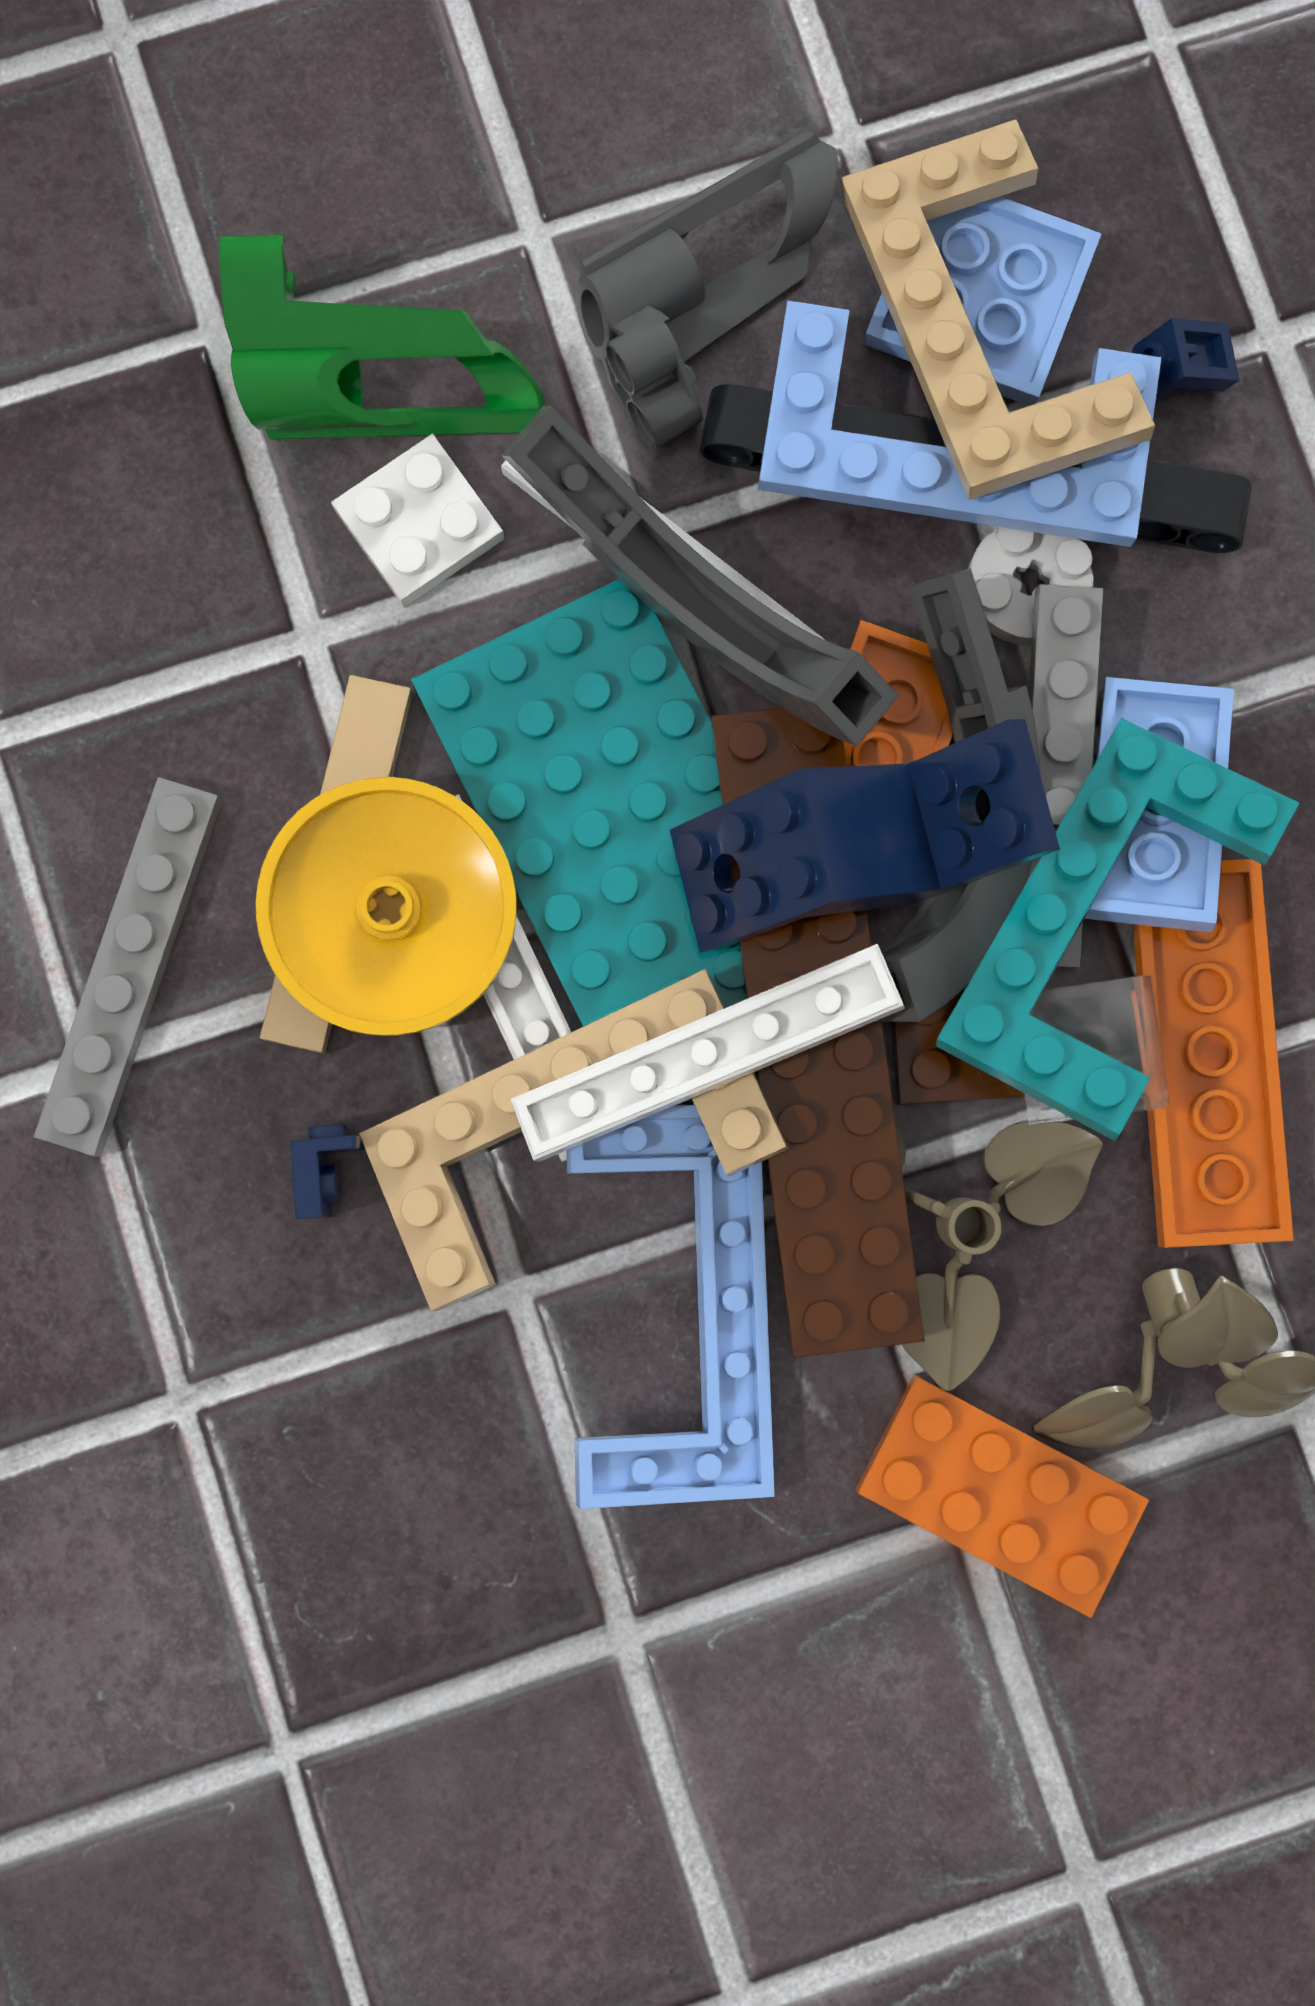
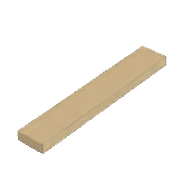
[260,675,413,1054]

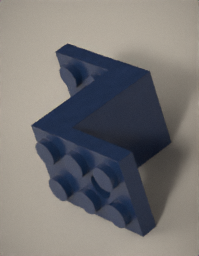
[669,719,1060,953]

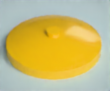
[256,777,517,1036]

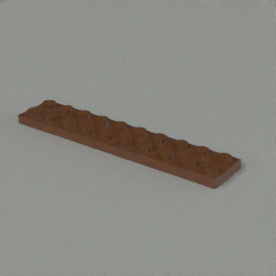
[711,707,925,1358]

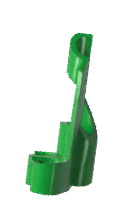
[219,234,545,439]

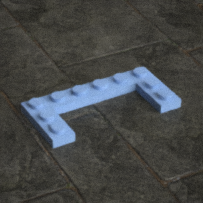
[758,301,1161,547]
[566,1105,775,1509]

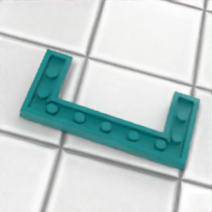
[936,718,1299,1142]

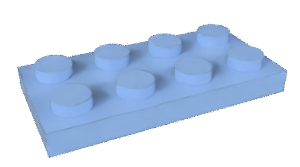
[1084,677,1234,933]

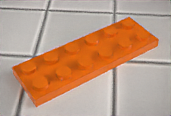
[1132,859,1294,1248]

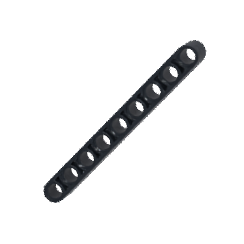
[699,384,1252,553]

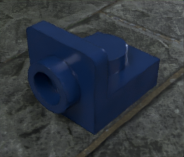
[1132,318,1240,403]
[290,1124,365,1219]

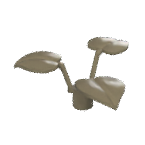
[896,1120,1103,1391]
[1033,1268,1315,1449]

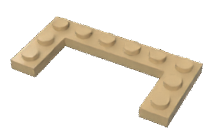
[841,119,1155,500]
[359,969,789,1311]

